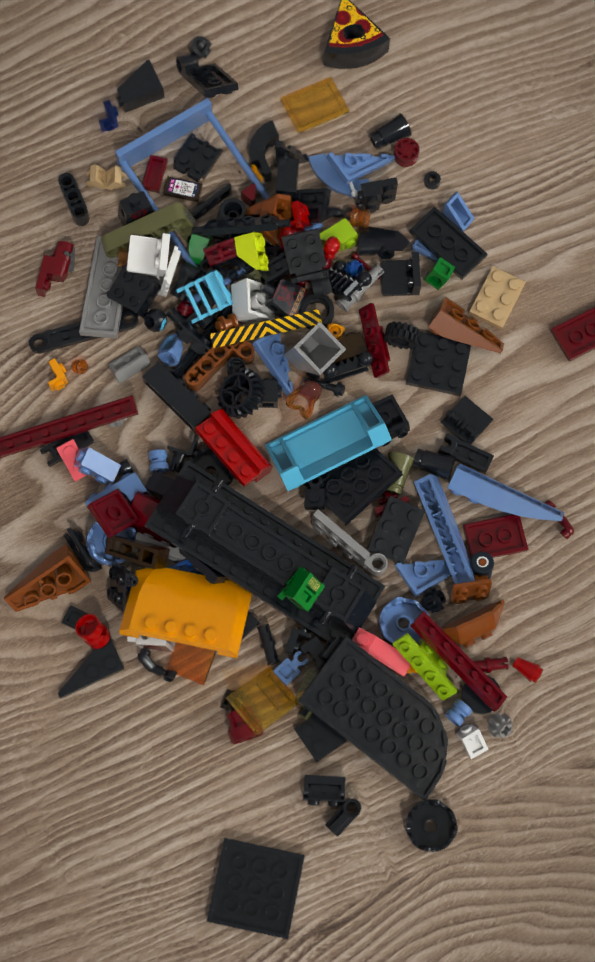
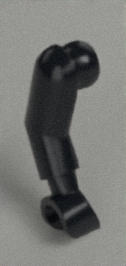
[323,207,354,222]
[137,648,177,682]

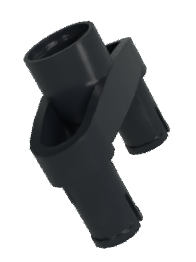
[166,281,215,330]

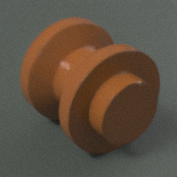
[215,313,239,332]

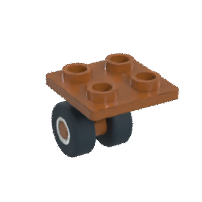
[450,552,494,604]

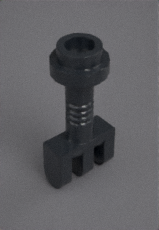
[303,372,345,397]

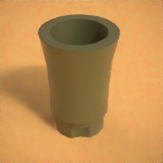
[386,452,414,495]

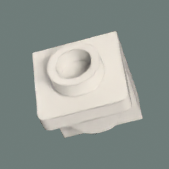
[455,724,489,759]

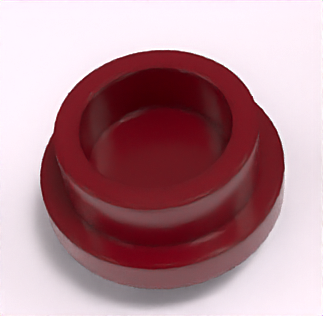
[177,301,194,316]

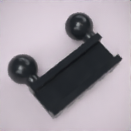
[327,260,372,302]
[323,351,373,383]

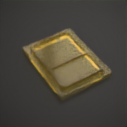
[280,77,350,134]
[226,667,299,735]

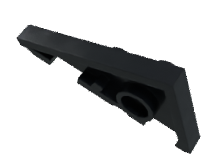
[273,140,308,167]
[58,637,125,699]

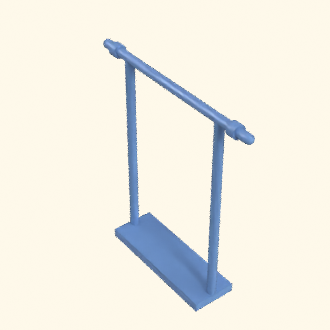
[115,98,323,305]

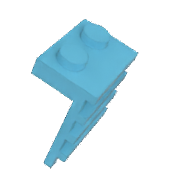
[176,270,233,324]

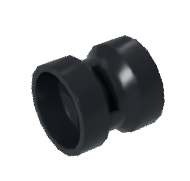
[227,357,246,374]

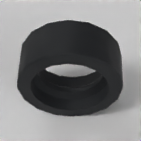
[299,293,334,329]

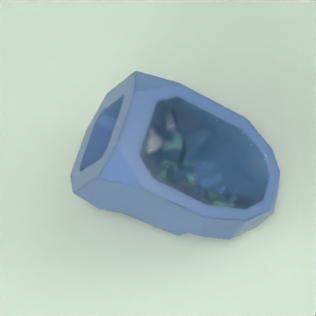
[158,333,183,367]

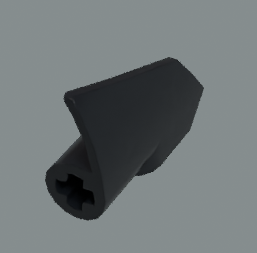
[359,226,410,260]

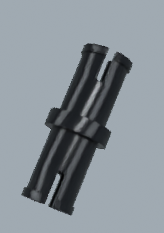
[257,624,280,666]

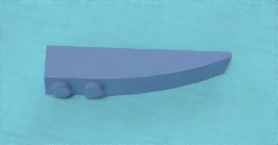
[447,463,564,521]
[414,474,475,584]

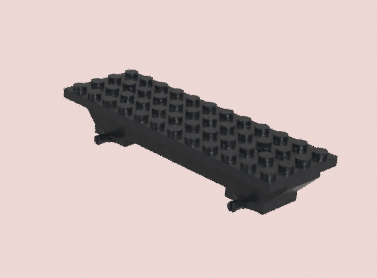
[145,460,385,642]

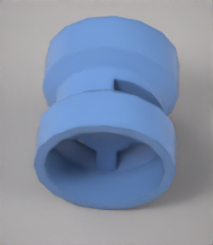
[148,449,169,473]
[445,699,473,727]

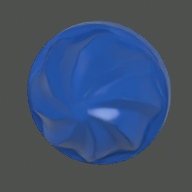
[345,260,363,278]

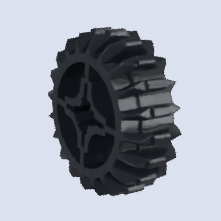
[216,367,266,419]

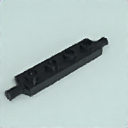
[192,214,290,236]

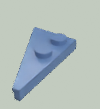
[326,153,395,184]
[252,333,294,399]
[395,559,471,597]

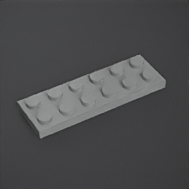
[79,236,128,339]

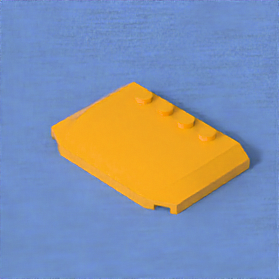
[119,568,252,658]

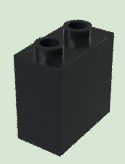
[276,157,299,202]

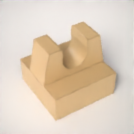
[86,164,107,189]
[105,165,126,190]

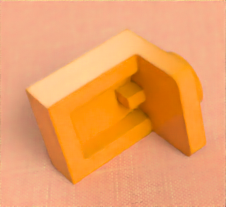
[48,358,68,391]

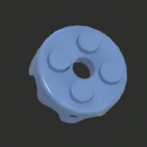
[86,521,136,566]
[379,597,429,645]

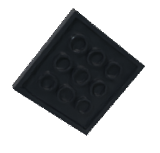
[303,448,403,526]
[206,838,305,939]

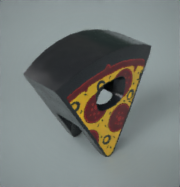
[323,0,390,69]

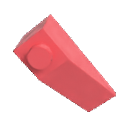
[352,627,411,677]

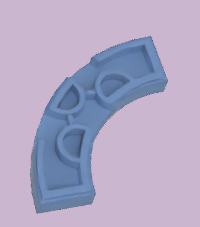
[308,153,369,198]

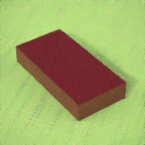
[142,155,168,193]

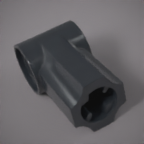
[170,262,203,301]
[325,799,361,837]

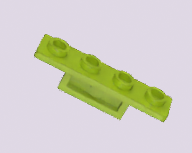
[393,633,458,700]

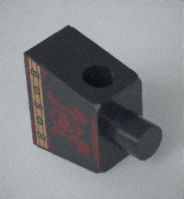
[118,191,155,226]
[260,279,308,318]

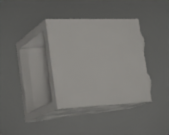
[284,322,346,375]

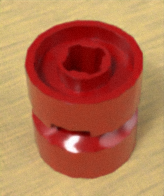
[75,614,111,649]

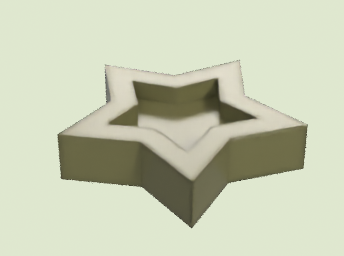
[245,269,262,283]

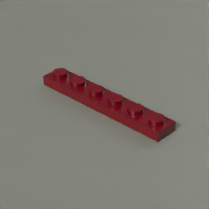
[410,611,507,712]

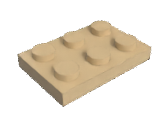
[469,266,526,330]

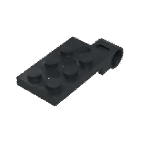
[176,53,239,98]

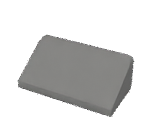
[108,346,151,383]

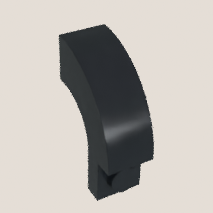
[249,120,279,183]

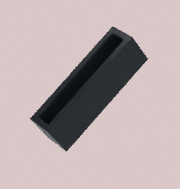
[142,361,211,433]

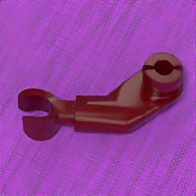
[545,500,574,539]

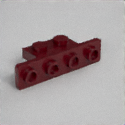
[359,303,391,378]

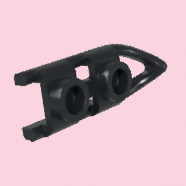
[64,527,102,572]

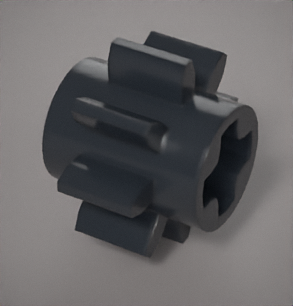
[421,588,446,613]

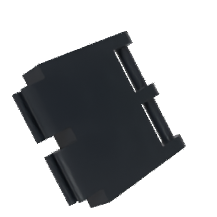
[173,133,223,182]

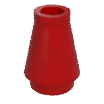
[512,657,544,683]

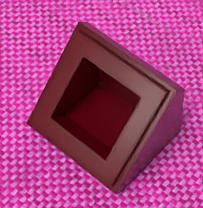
[241,184,256,207]

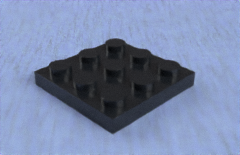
[406,331,471,396]

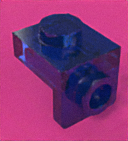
[99,100,119,132]

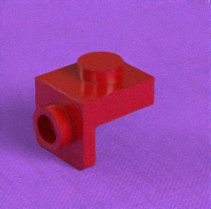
[290,201,310,232]

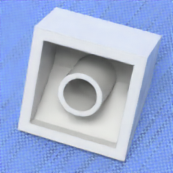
[231,278,275,324]

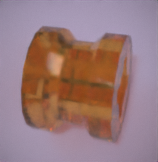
[351,208,370,228]

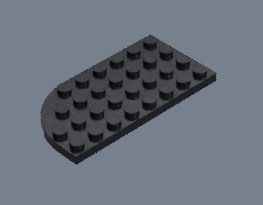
[297,636,448,800]

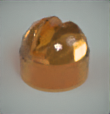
[71,359,88,374]

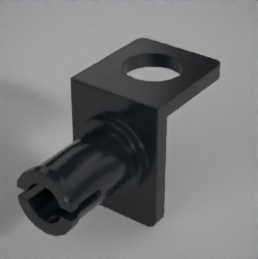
[167,434,200,473]

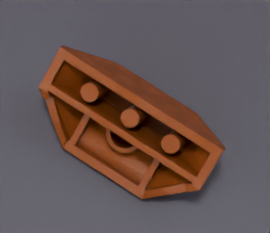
[441,599,505,648]

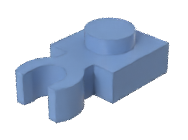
[273,651,308,687]

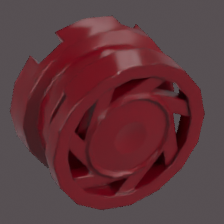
[394,138,420,167]

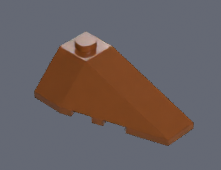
[428,297,504,354]
[4,544,91,612]

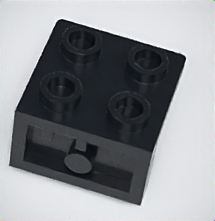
[381,252,421,296]
[107,265,161,319]

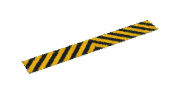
[210,309,322,348]

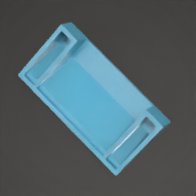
[265,395,392,491]

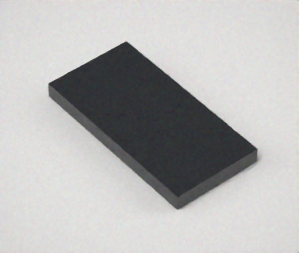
[409,206,488,280]

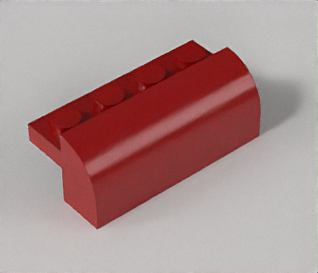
[195,409,273,487]

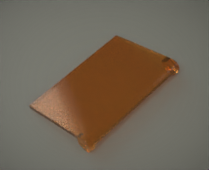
[167,643,217,685]

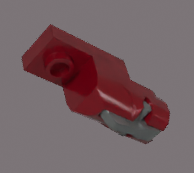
[35,241,75,297]

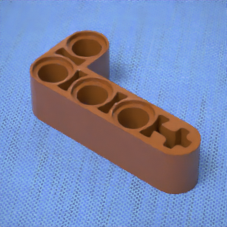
[185,341,255,392]

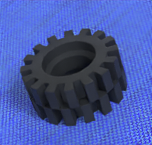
[384,321,419,349]

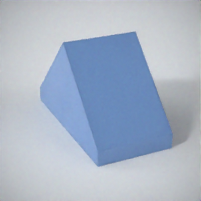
[442,192,475,231]

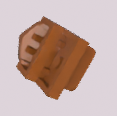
[244,194,293,245]

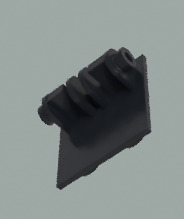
[441,396,494,445]
[107,562,138,611]

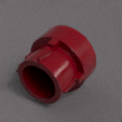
[226,706,264,745]

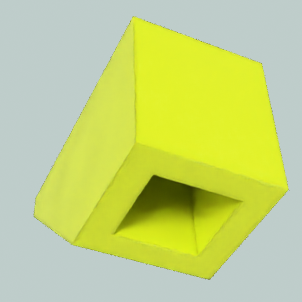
[234,232,269,271]

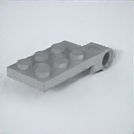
[312,509,388,576]

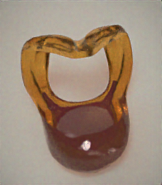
[286,380,322,420]

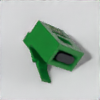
[277,567,325,611]

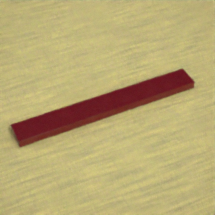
[0,395,139,458]

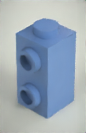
[74,447,121,484]

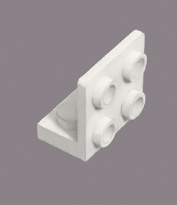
[127,233,170,277]

